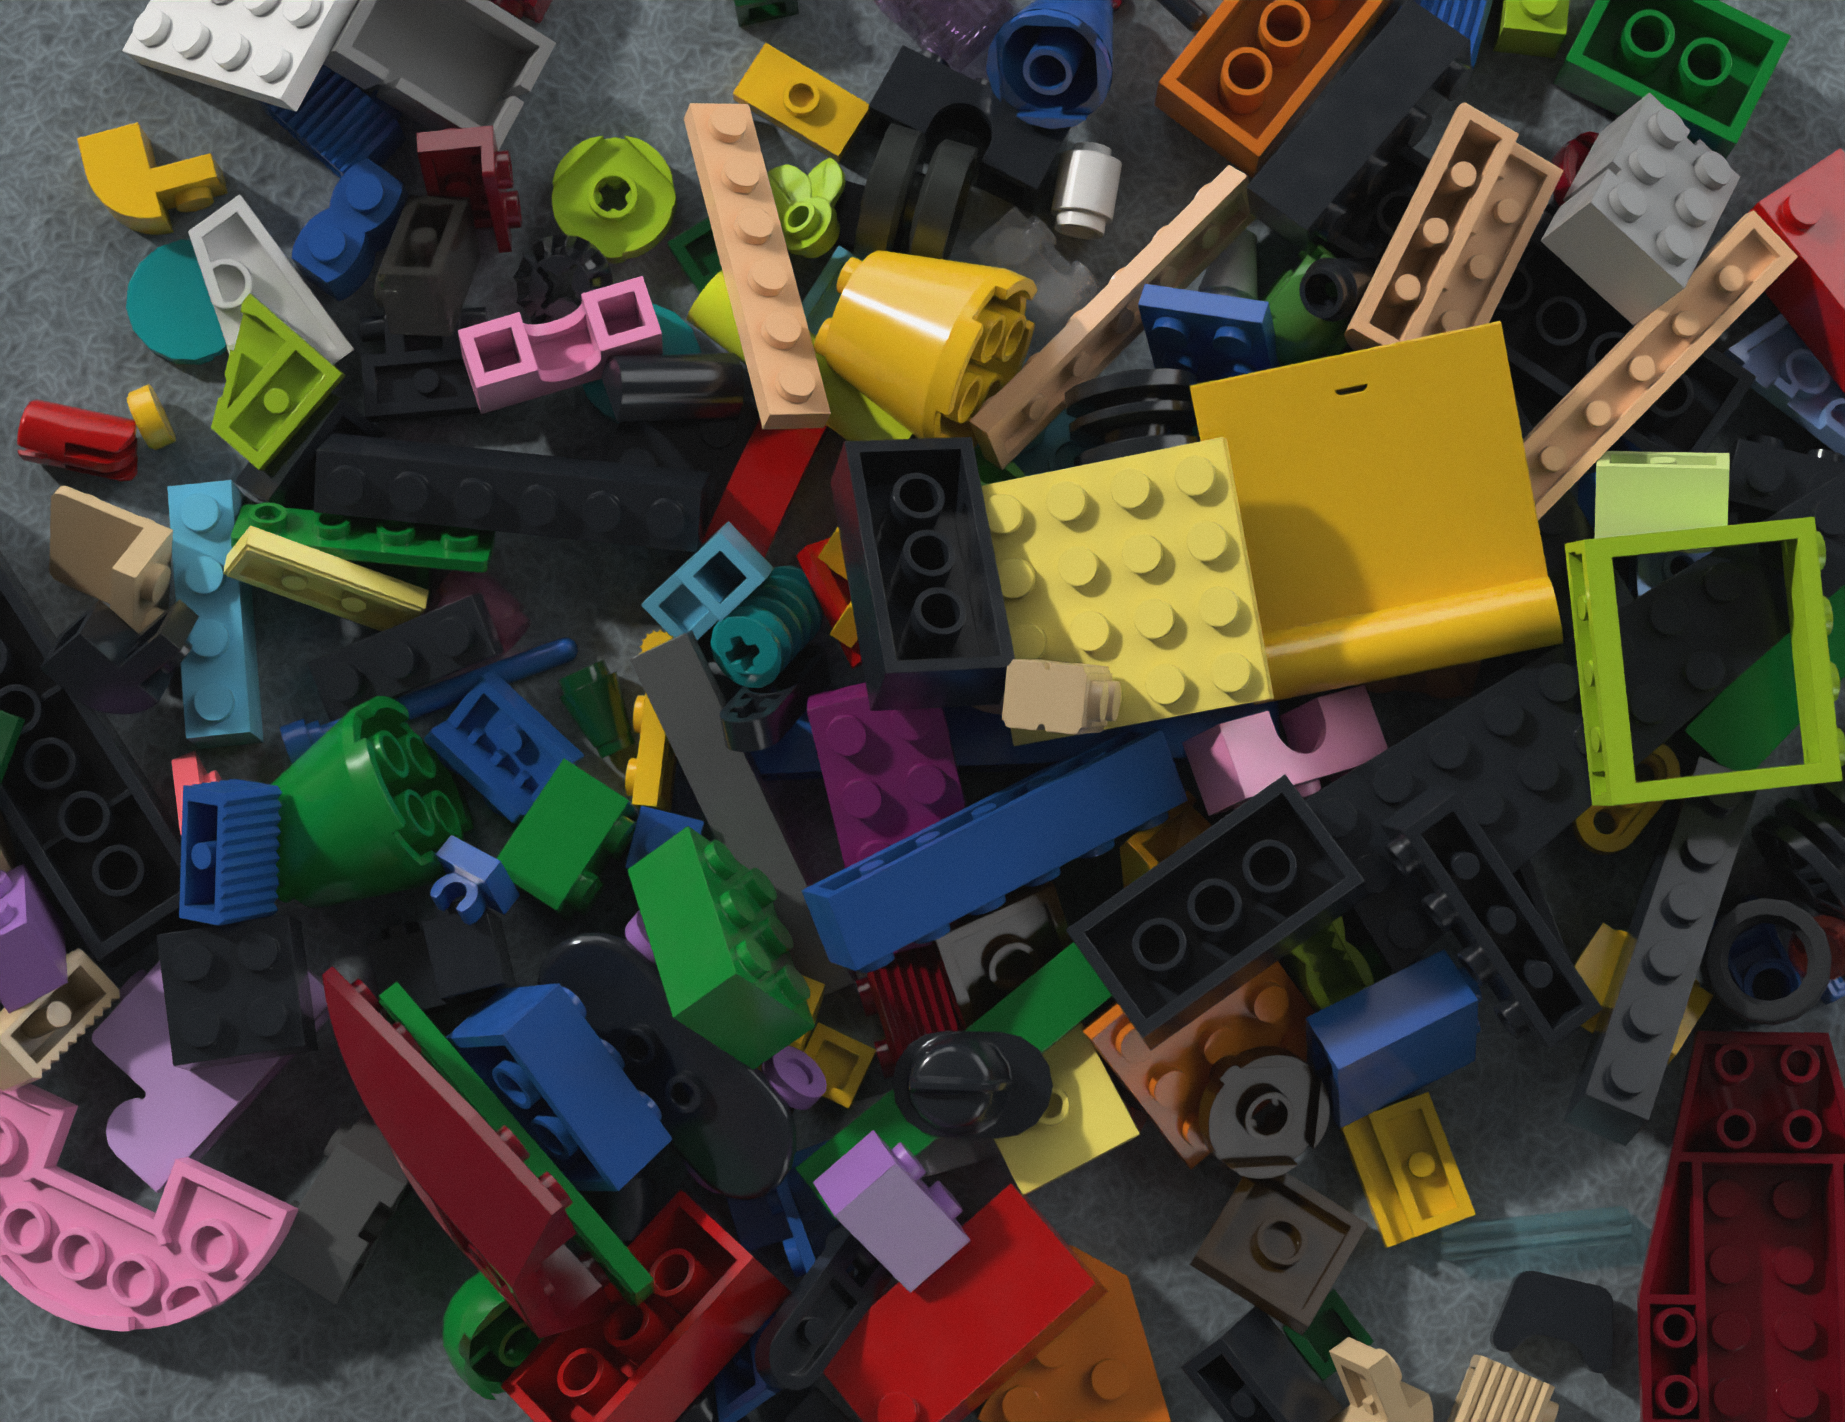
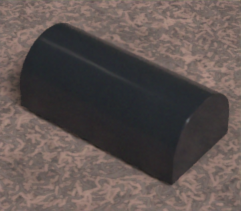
[602,352,744,422]

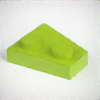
[211,293,346,471]

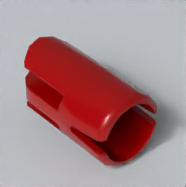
[17,399,138,481]

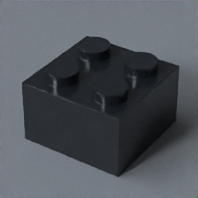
[157,914,318,1071]

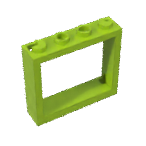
[1565,517,1845,806]

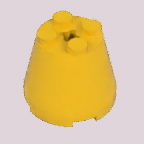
[814,250,1037,447]

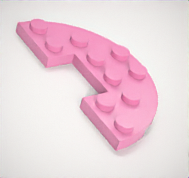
[0,1083,299,1332]

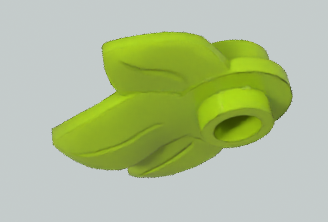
[767,157,846,258]

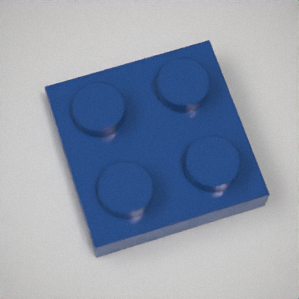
[1138,284,1282,382]

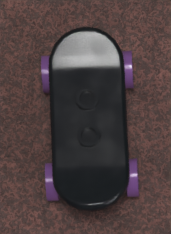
[538,910,827,1200]

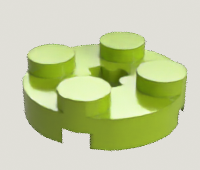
[551,135,678,264]

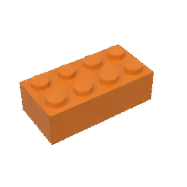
[1154,0,1394,178]

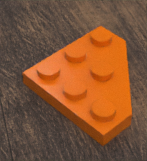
[977,1245,1171,1422]

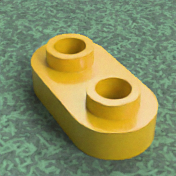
[1572,743,1680,855]

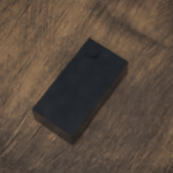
[830,437,1015,711]
[1066,774,1368,1051]

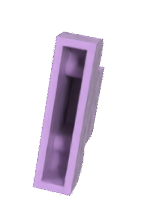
[92,960,330,1193]

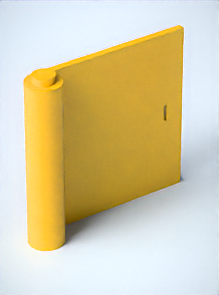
[1190,321,1563,705]

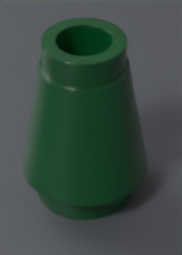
[558,659,636,759]

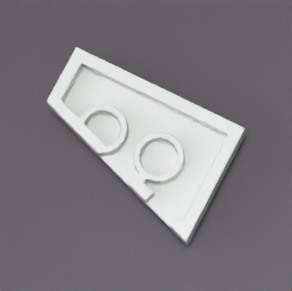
[188,194,354,364]

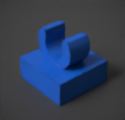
[430,835,520,926]

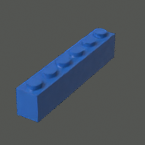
[801,725,1188,973]

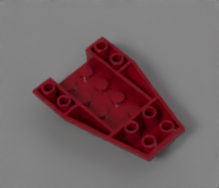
[322,966,614,1339]
[1637,1031,1845,1422]

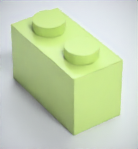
[1594,451,1730,553]

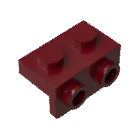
[417,125,522,253]

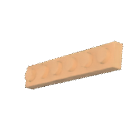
[684,103,831,429]
[969,165,1256,470]
[1523,210,1798,520]

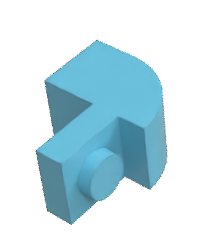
[641,521,774,640]

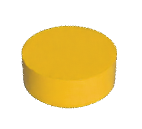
[126,384,176,451]

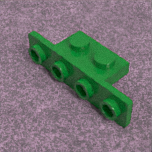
[231,503,495,599]

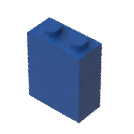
[1305,949,1482,1129]

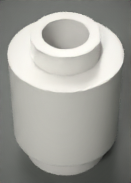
[1051,142,1122,239]

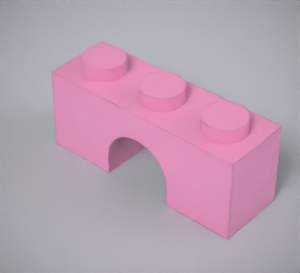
[458,276,663,414]
[1182,685,1388,816]

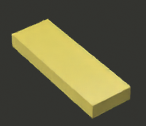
[223,525,429,631]

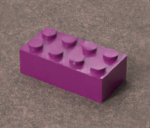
[807,682,967,953]

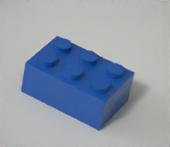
[445,983,672,1191]

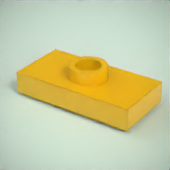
[733,42,869,163]

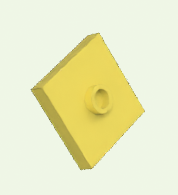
[993,1023,1141,1196]

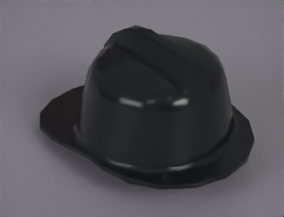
[892,1031,1053,1139]

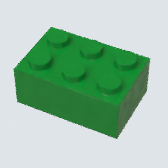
[1553,0,1791,159]
[627,826,815,1070]

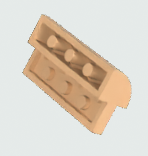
[1344,102,1564,351]

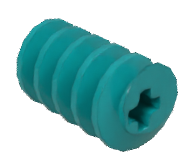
[711,566,823,688]

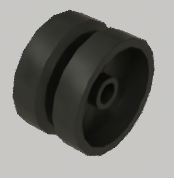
[854,123,978,260]

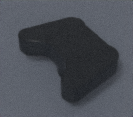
[1490,1271,1613,1373]

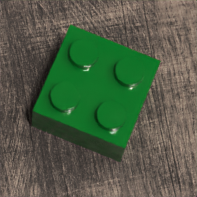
[496,758,638,923]

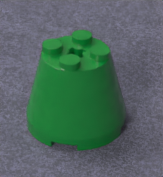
[270,696,474,909]

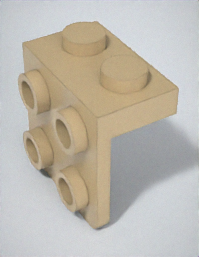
[49,486,173,634]

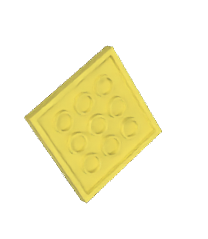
[981,437,1274,746]

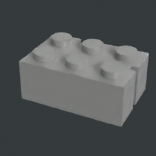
[323,0,556,151]
[1541,92,1740,326]

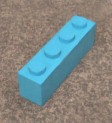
[167,480,264,749]

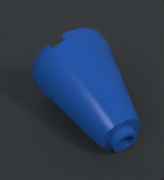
[986,0,1113,129]

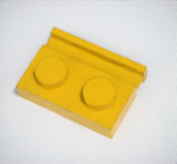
[1340,1092,1476,1248]

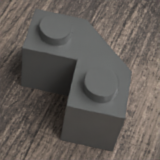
[270,1109,414,1305]

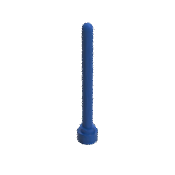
[279,637,578,764]

